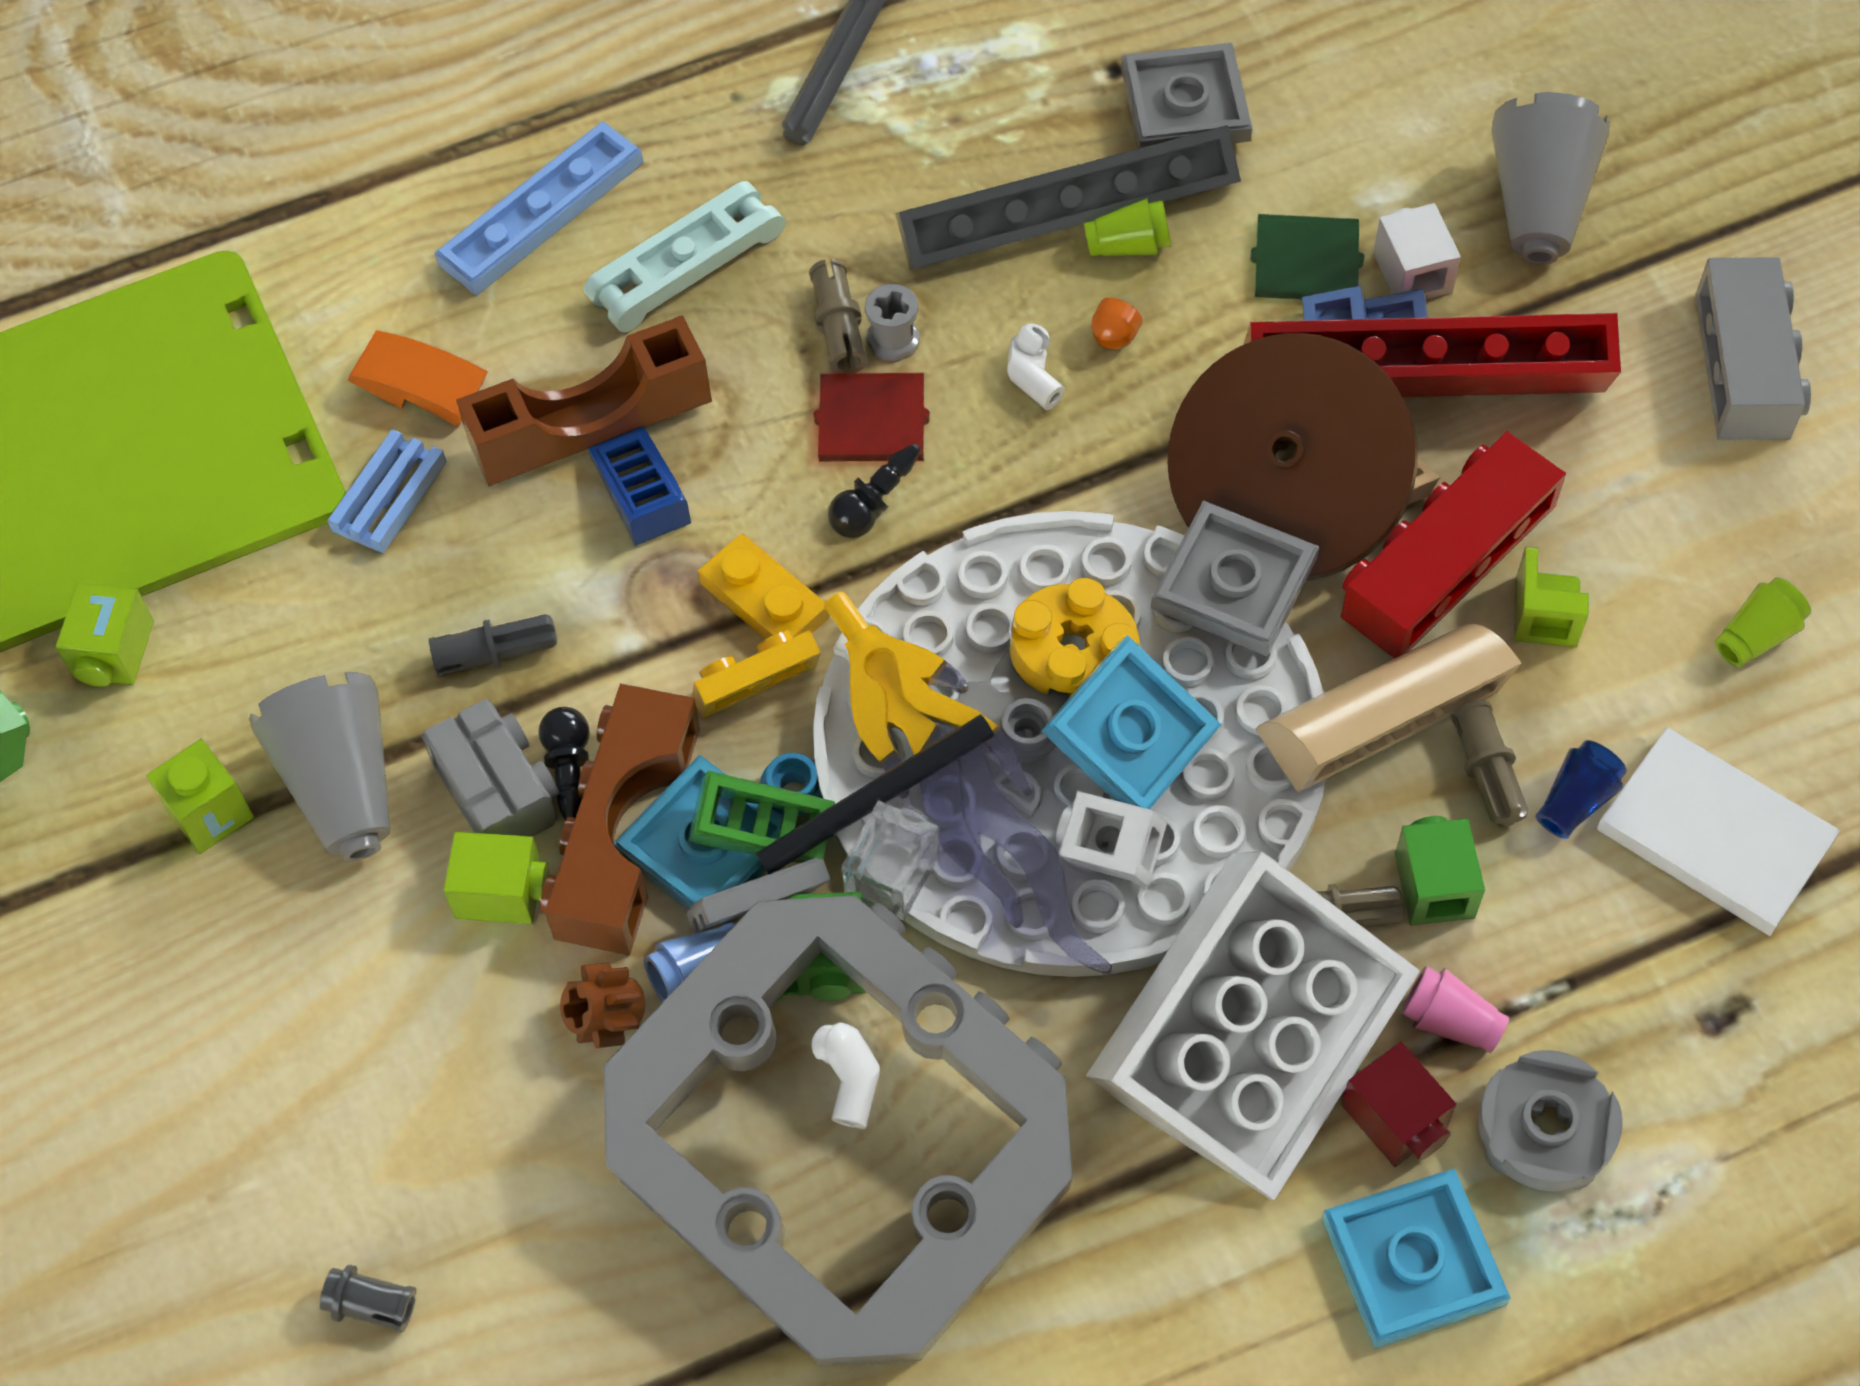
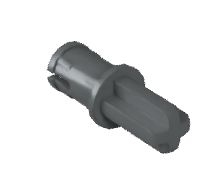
[429,614,557,678]

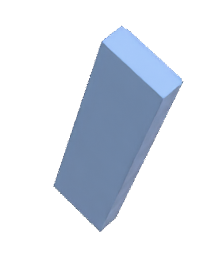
[434,121,643,296]

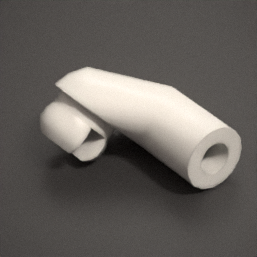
[1007,324,1065,410]
[812,1022,880,1129]

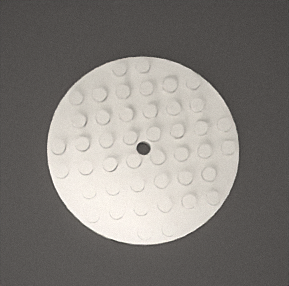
[813,511,1326,977]

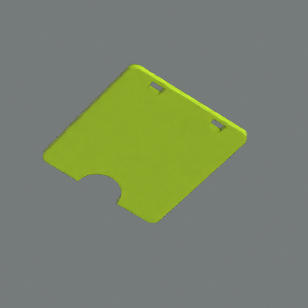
[0,251,346,652]

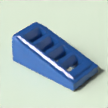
[588,426,691,546]

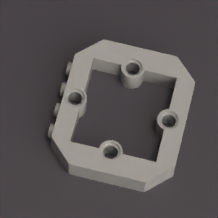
[604,896,1072,1366]

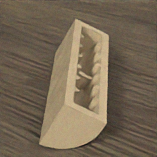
[1255,624,1522,793]

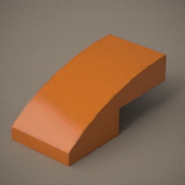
[348,330,488,427]

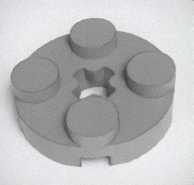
[1478,1050,1622,1192]

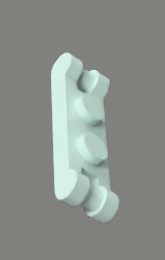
[584,181,786,333]

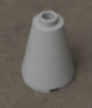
[1491,92,1610,265]
[249,672,390,861]

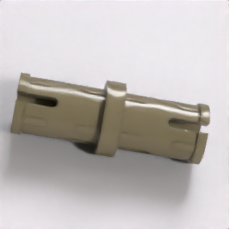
[809,259,868,375]

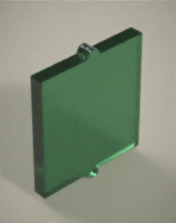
[1250,214,1365,300]

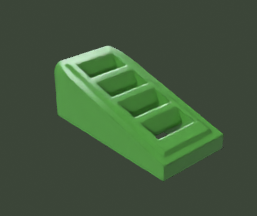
[688,770,835,863]

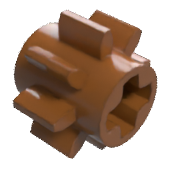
[560,962,645,1049]

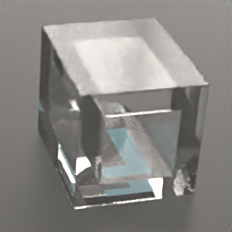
[842,800,940,921]

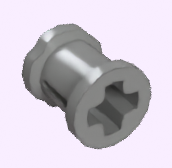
[865,284,920,362]

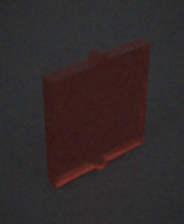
[813,373,930,462]

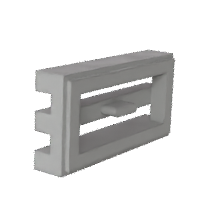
[686,857,831,934]

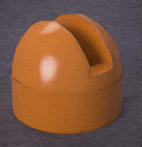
[1091,298,1143,350]

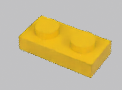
[697,533,830,639]
[692,630,821,718]

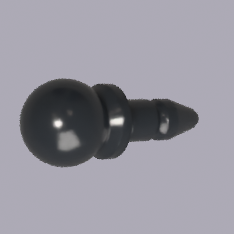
[828,444,921,538]
[538,706,590,821]

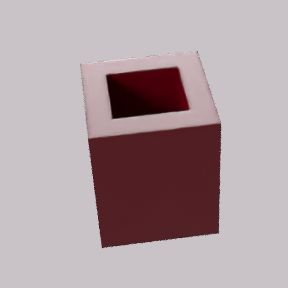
[1341,1041,1457,1167]

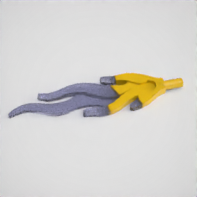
[824,592,1112,974]

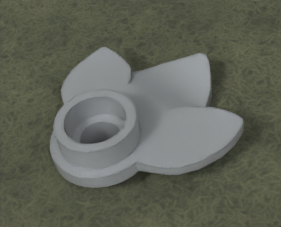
[959,650,1070,762]

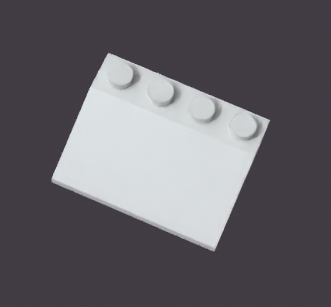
[1086,851,1420,1200]

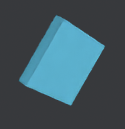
[1041,635,1222,809]
[613,755,796,929]
[1322,1168,1511,1349]

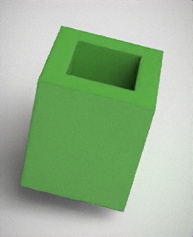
[1394,816,1485,926]

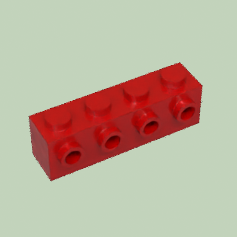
[1340,431,1566,659]

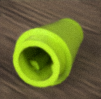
[1084,198,1171,257]
[1714,577,1811,668]

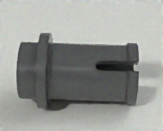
[320,1264,417,1333]

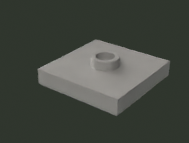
[1121,43,1253,149]
[1151,501,1319,656]

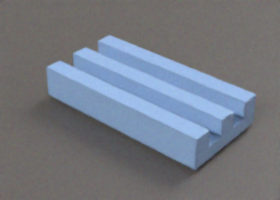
[328,429,447,554]

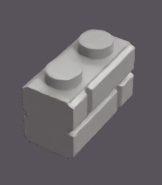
[421,699,560,837]

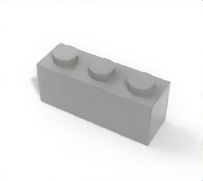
[1695,257,1811,440]

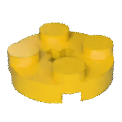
[1009,578,1140,698]

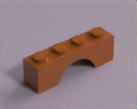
[456,315,712,487]
[540,683,700,956]

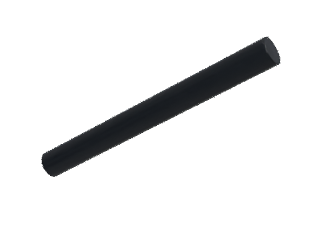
[755,714,994,875]

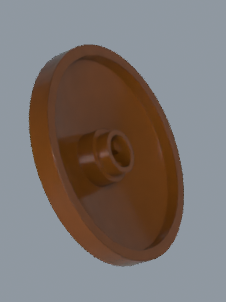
[1167,333,1418,581]

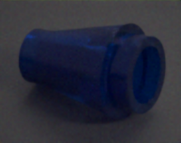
[1535,740,1627,839]

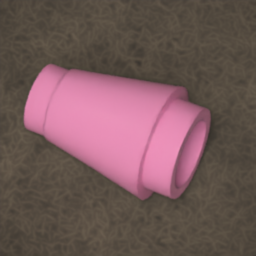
[1401,966,1509,1053]

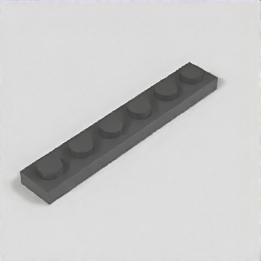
[895,125,1241,270]

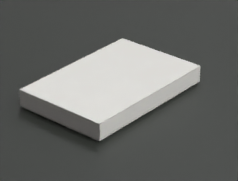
[1596,727,1840,936]

